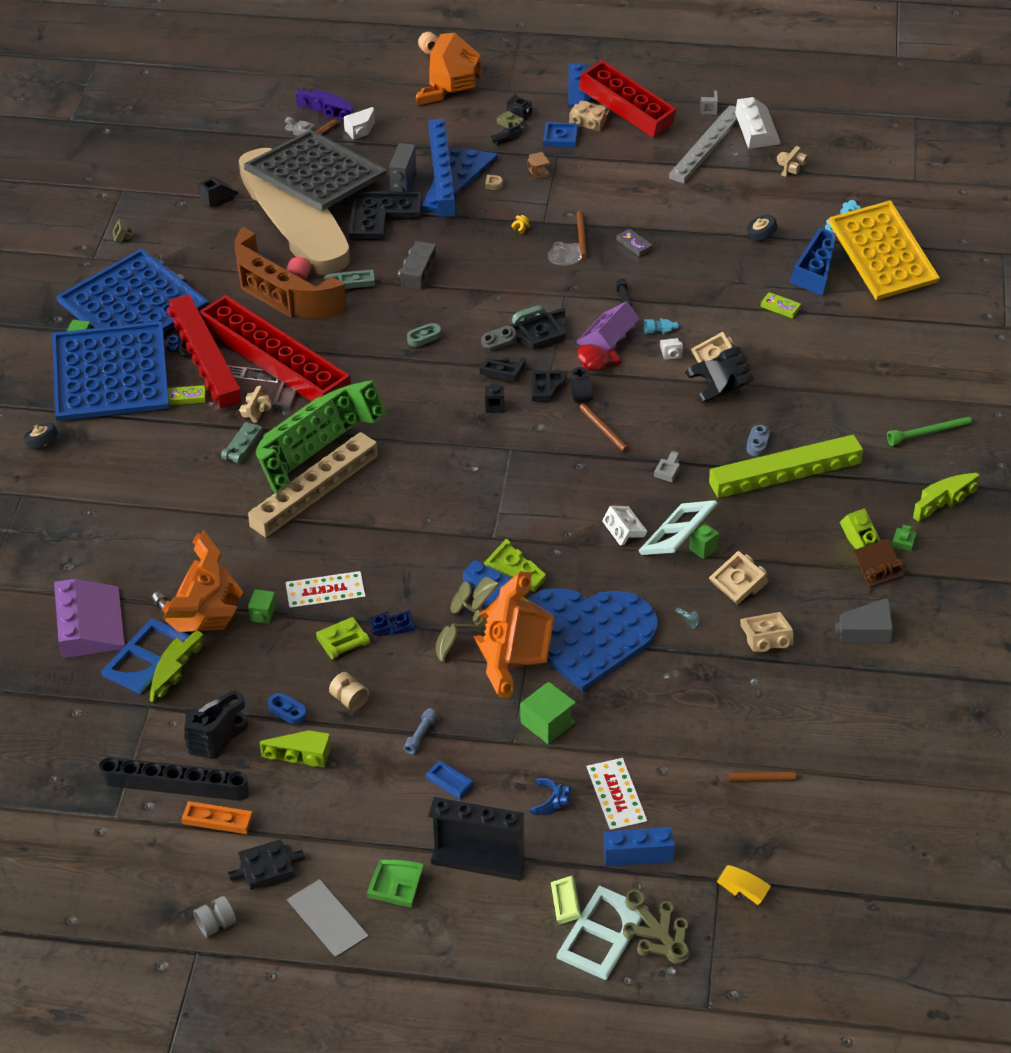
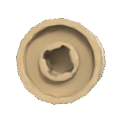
[329,672,369,711]

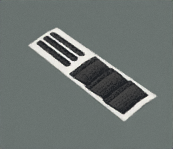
[228,365,278,383]

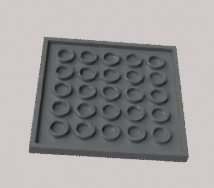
[244,130,387,211]

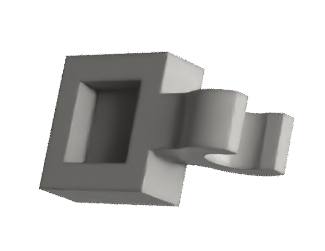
[284,117,315,136]
[654,451,680,482]

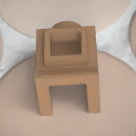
[528,152,550,180]

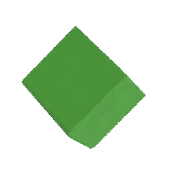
[520,682,576,744]

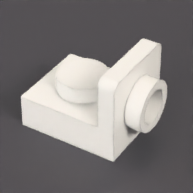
[660,338,683,360]

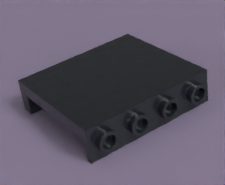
[428,797,525,881]

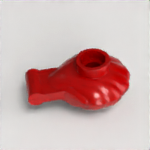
[577,344,621,371]

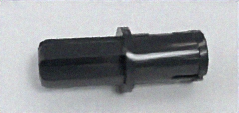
[491,124,522,145]

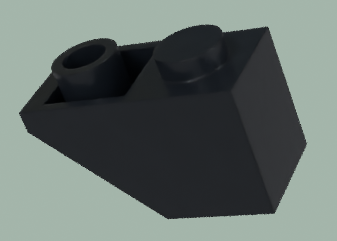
[198,177,238,207]

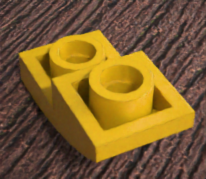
[717,865,771,905]

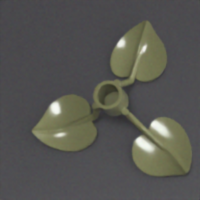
[436,577,500,663]

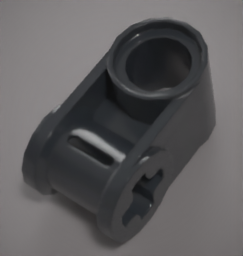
[572,367,593,402]

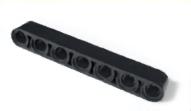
[99,757,249,801]

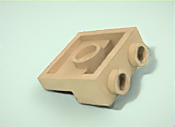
[569,101,611,131]
[691,332,740,363]
[709,551,769,605]
[740,612,794,652]

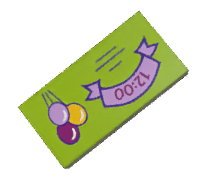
[761,292,801,318]
[168,385,206,405]

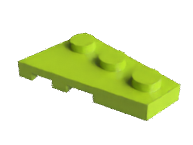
[484,539,546,592]

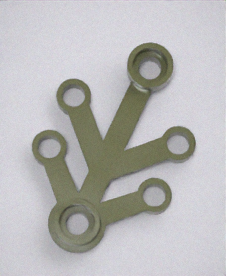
[623,890,689,964]

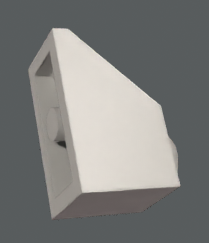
[344,107,375,140]

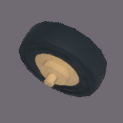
[746,215,778,241]
[23,423,58,448]

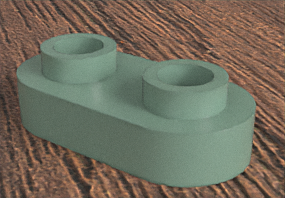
[512,305,547,324]
[407,323,441,347]

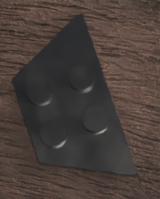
[504,308,566,349]

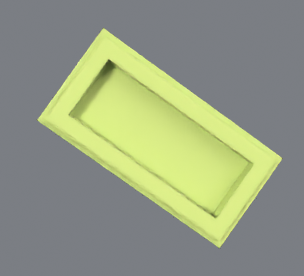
[551,876,581,924]

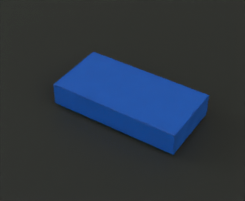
[426,760,474,800]

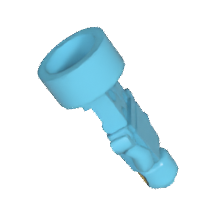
[644,318,679,334]

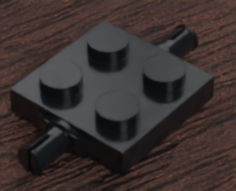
[228,839,305,890]

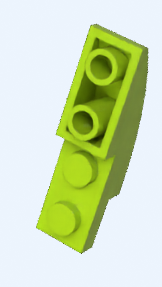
[913,473,979,522]
[150,630,203,703]

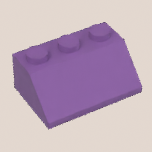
[576,301,640,351]

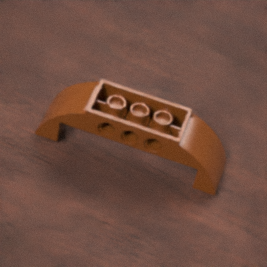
[235,227,347,319]

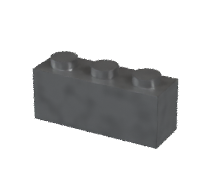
[398,241,436,290]

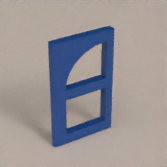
[101,618,190,694]

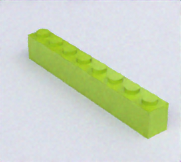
[709,434,863,498]

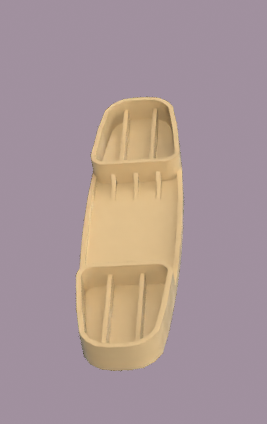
[239,148,350,275]

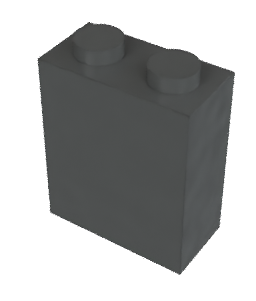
[389,143,417,192]

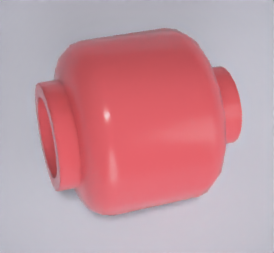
[286,256,311,281]

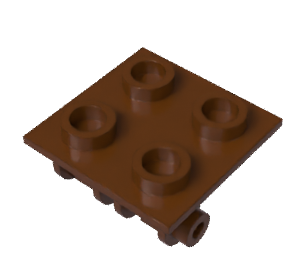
[853,539,905,587]

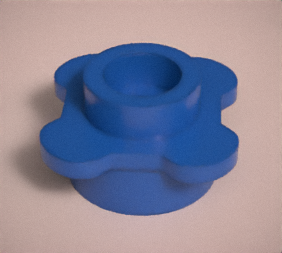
[164,335,182,352]

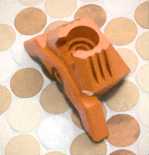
[416,33,482,106]
[162,530,243,632]
[474,571,554,699]

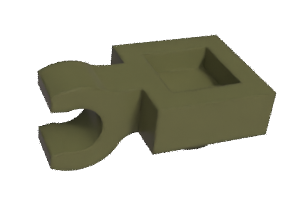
[497,111,525,130]

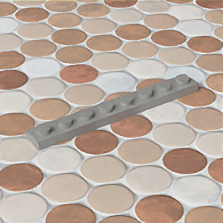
[669,105,738,184]

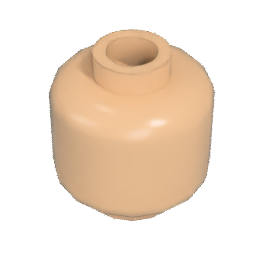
[418,32,438,54]

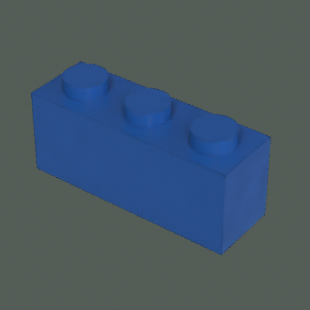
[603,827,674,866]

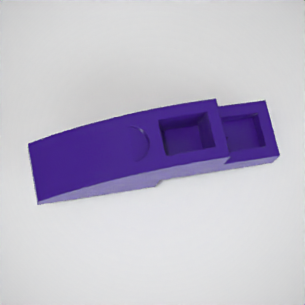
[296,89,354,120]

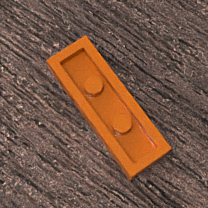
[182,801,253,834]

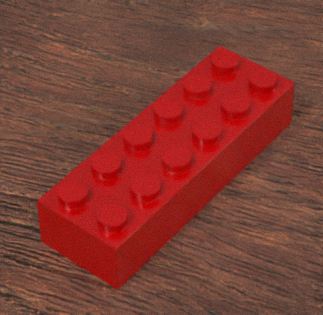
[579,60,677,138]

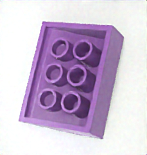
[54,579,125,658]

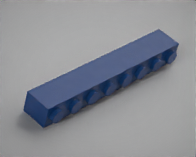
[428,119,455,217]

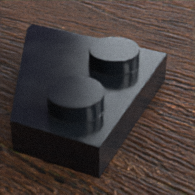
[531,371,567,402]

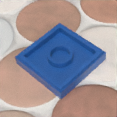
[543,122,578,148]

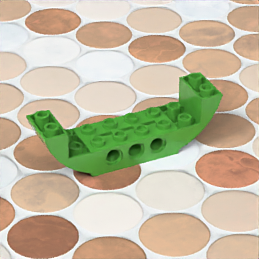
[256,381,387,493]

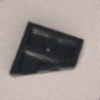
[480,358,526,382]

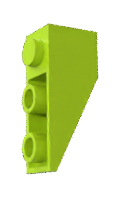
[840,508,881,549]
[260,730,331,767]

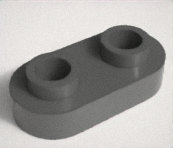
[481,326,517,351]

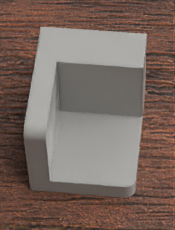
[700,91,718,115]

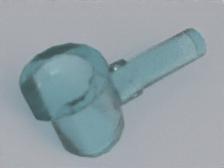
[675,607,699,628]

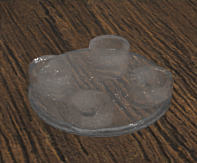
[548,241,582,265]

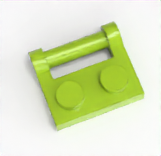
[316,617,370,660]

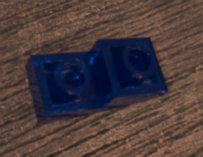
[369,610,416,636]

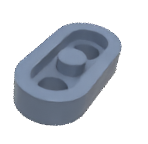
[746,425,770,456]

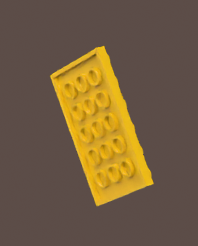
[828,200,940,300]

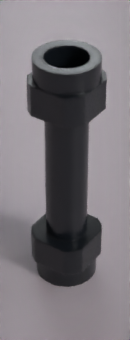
[616,278,632,307]

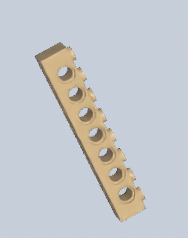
[248,432,378,538]

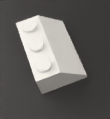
[735,97,781,149]

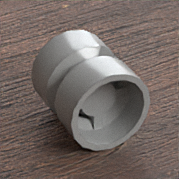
[193,896,236,938]

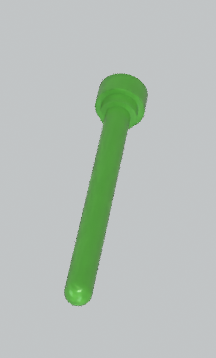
[887,417,973,446]

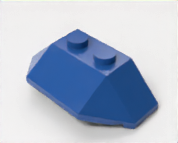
[568,63,594,107]

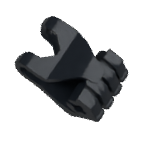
[685,346,754,403]
[184,691,248,759]

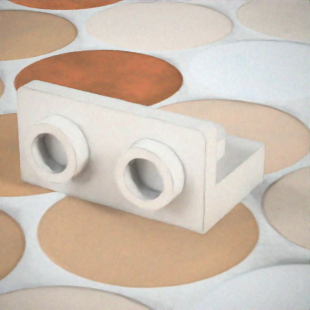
[603,506,647,546]

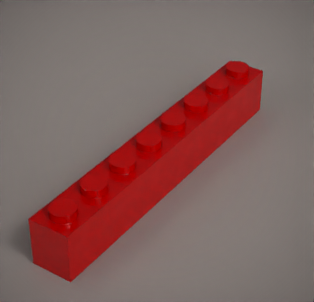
[167,294,241,408]

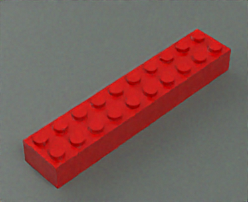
[199,295,351,402]

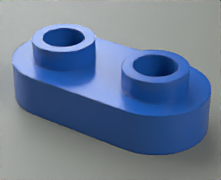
[268,693,306,724]

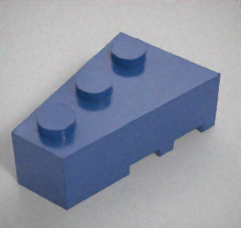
[463,560,525,607]

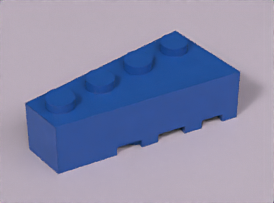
[790,227,836,296]

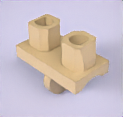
[777,146,807,177]
[239,386,273,423]

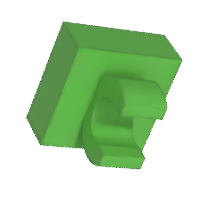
[892,525,917,551]

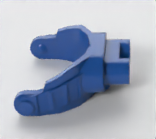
[530,778,572,815]

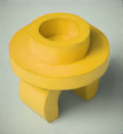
[511,215,530,234]

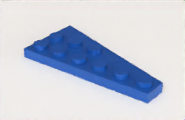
[421,146,498,213]

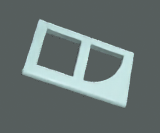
[639,501,718,555]
[557,886,649,980]

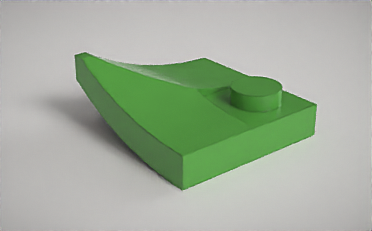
[367,860,424,908]

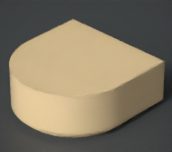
[485,175,503,190]

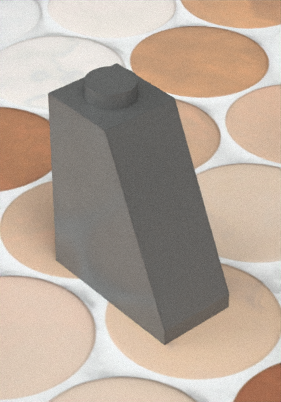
[835,599,893,643]

